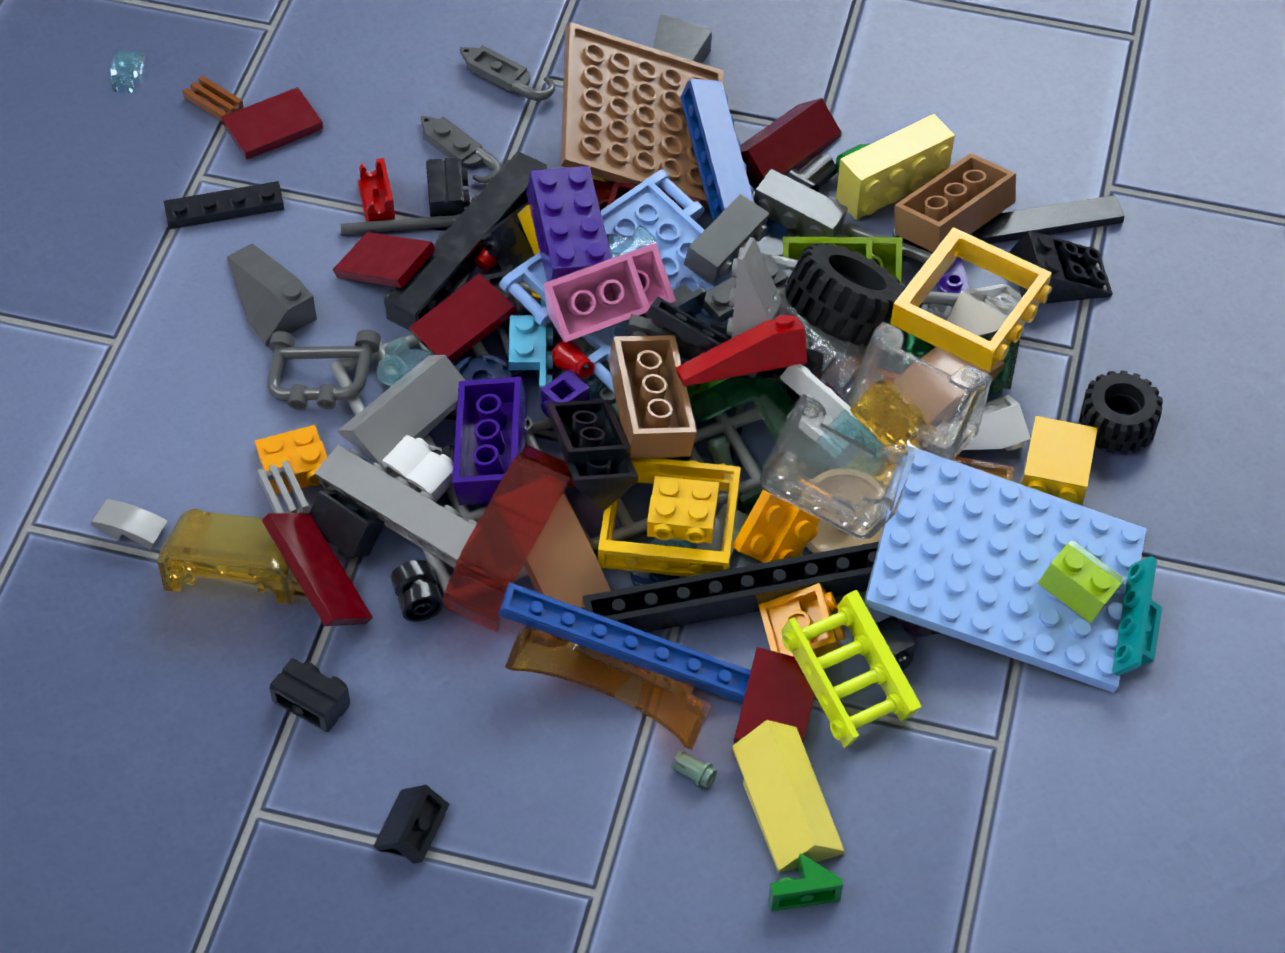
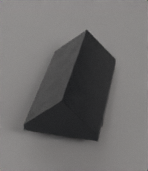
[547,399,638,511]

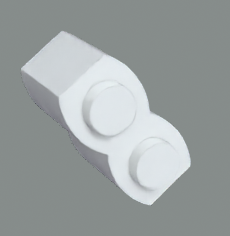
[382,435,453,502]

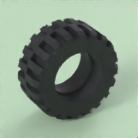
[785,243,905,346]

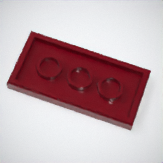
[262,513,373,626]

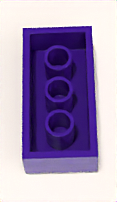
[526,166,612,282]
[452,377,527,505]

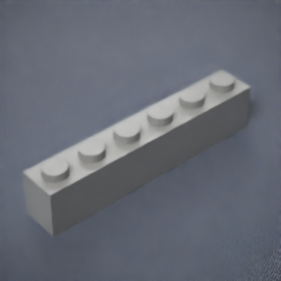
[315,445,489,575]

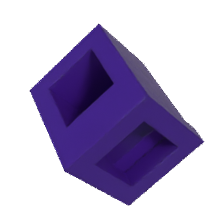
[541,369,590,418]

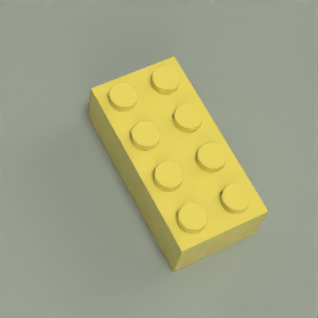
[836,114,955,220]

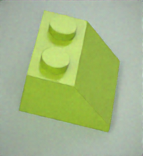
[1038,540,1126,623]

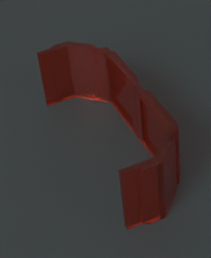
[443,445,576,632]

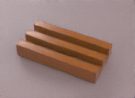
[183,75,244,121]

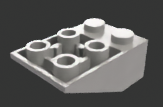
[727,237,782,339]

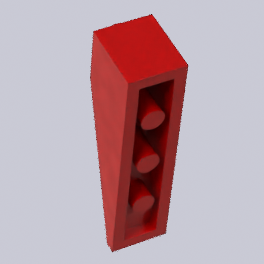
[676,315,807,386]

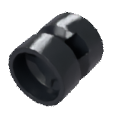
[390,560,444,622]

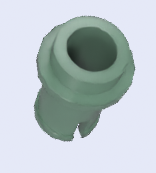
[706,435,734,466]
[671,750,717,788]

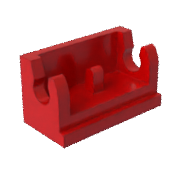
[358,158,395,222]

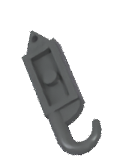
[460,45,555,101]
[421,116,502,184]

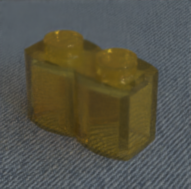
[850,380,927,454]

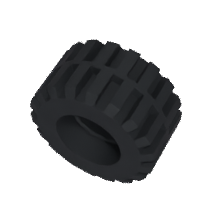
[1079,370,1163,454]

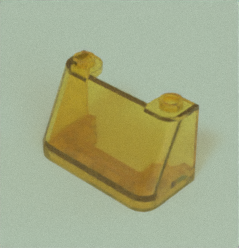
[157,509,298,605]

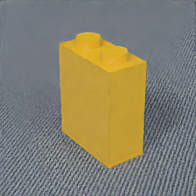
[1022,416,1097,505]

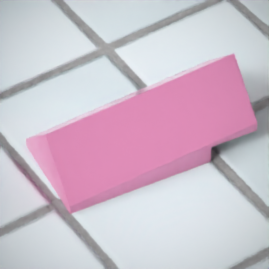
[543,243,676,342]

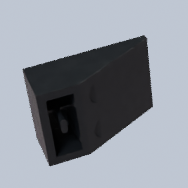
[1008,230,1113,304]

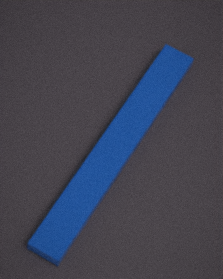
[498,582,751,704]

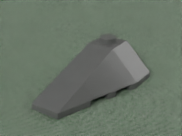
[227,244,317,347]

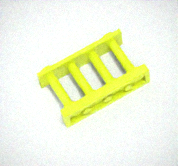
[781,590,922,748]

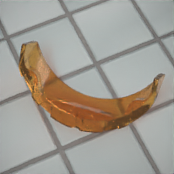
[505,626,712,750]

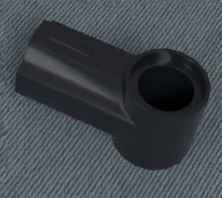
[786,153,837,192]

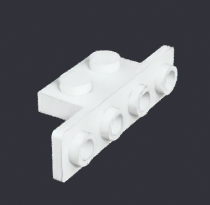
[780,364,891,459]

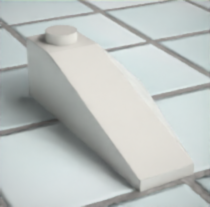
[947,283,1022,336]
[899,395,1031,451]

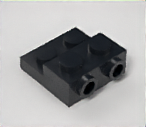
[480,203,535,282]

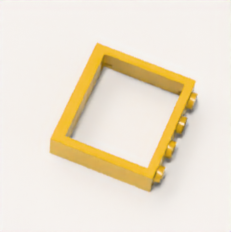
[890,227,1052,372]
[598,457,741,577]

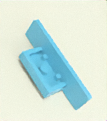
[509,298,553,405]

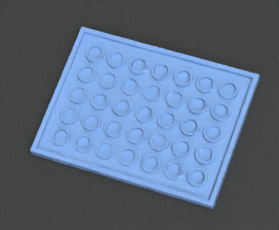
[864,444,1146,693]

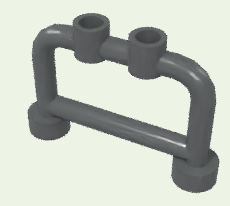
[267,330,381,410]

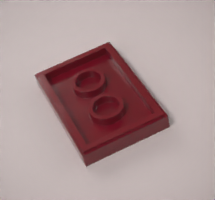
[221,87,323,160]
[333,232,436,288]
[409,273,517,363]
[733,647,815,743]

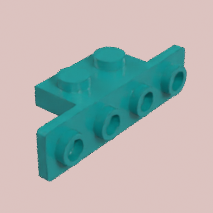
[1112,556,1162,676]

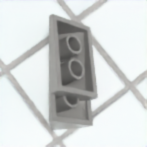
[338,355,466,466]

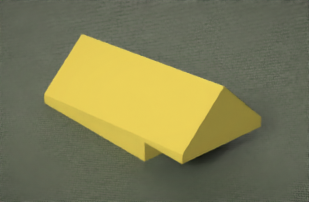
[732,720,845,874]

